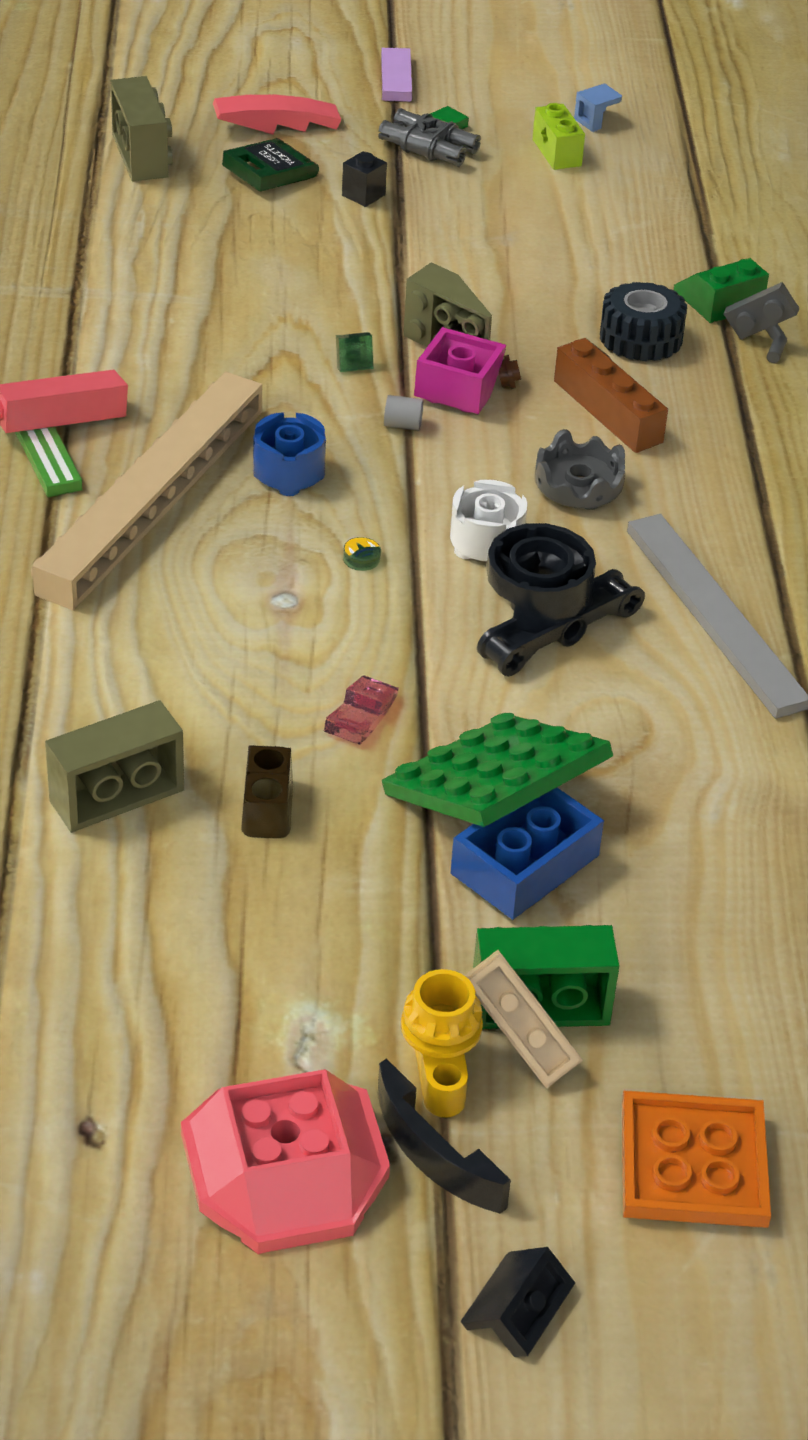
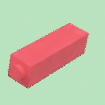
[0,369,128,433]

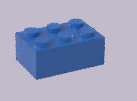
[450,788,604,920]

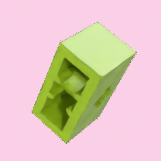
[532,103,585,170]

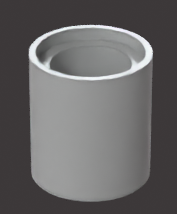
[384,395,423,431]

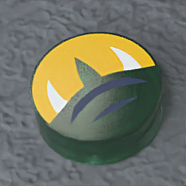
[343,537,381,571]

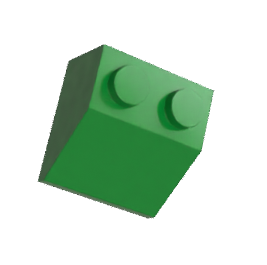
[673,258,769,323]

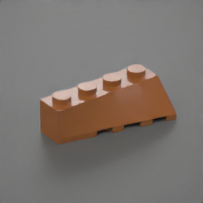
[554,338,668,453]

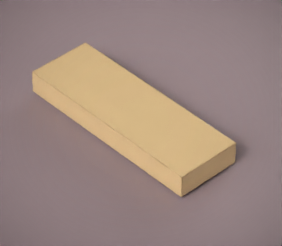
[464,950,583,1089]

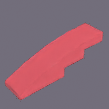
[213,94,341,134]

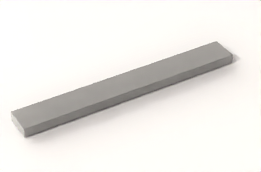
[627,514,808,719]

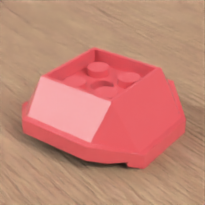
[181,1069,390,1254]

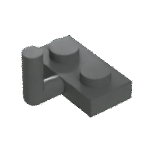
[724,282,800,363]

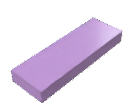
[381,48,412,102]

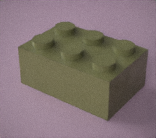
[110,76,173,182]
[45,700,184,833]

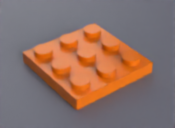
[622,1090,771,1228]

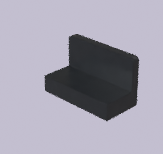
[461,1247,575,1357]

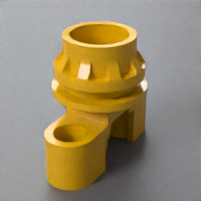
[401,969,483,1118]

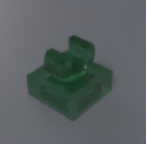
[336,332,374,372]

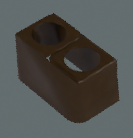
[241,745,293,838]

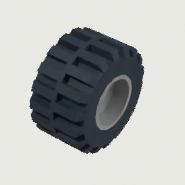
[600,282,687,361]

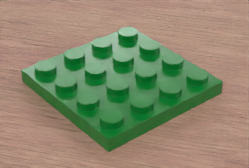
[381,713,613,827]

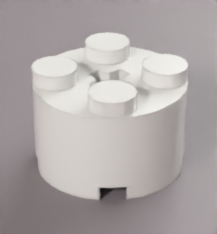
[450,480,527,561]

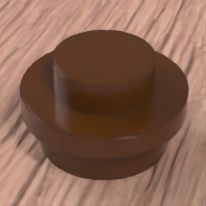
[499,354,521,389]

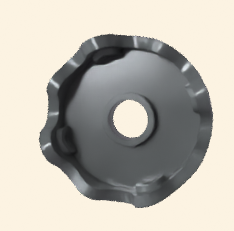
[535,429,625,510]

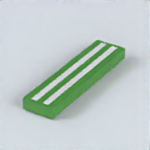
[15,427,83,497]

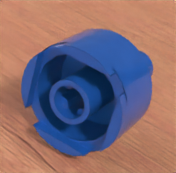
[253,412,326,496]

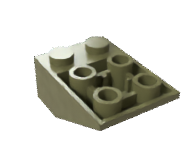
[403,262,492,347]

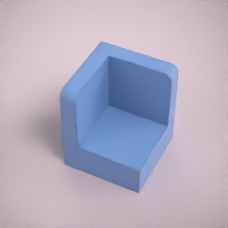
[574,83,622,132]

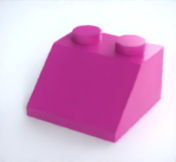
[414,327,506,414]

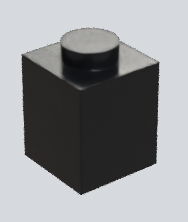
[342,151,387,207]

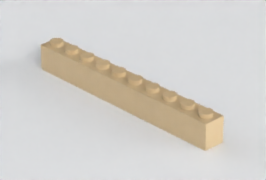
[31,371,262,611]

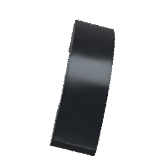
[377,1058,511,1214]

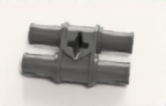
[378,108,481,167]

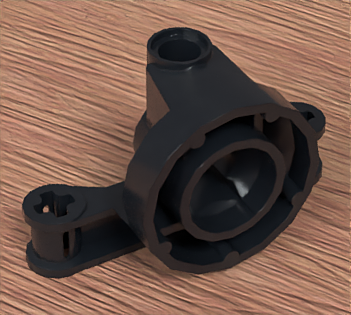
[477,523,645,677]

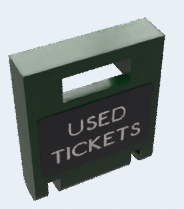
[222,138,319,192]

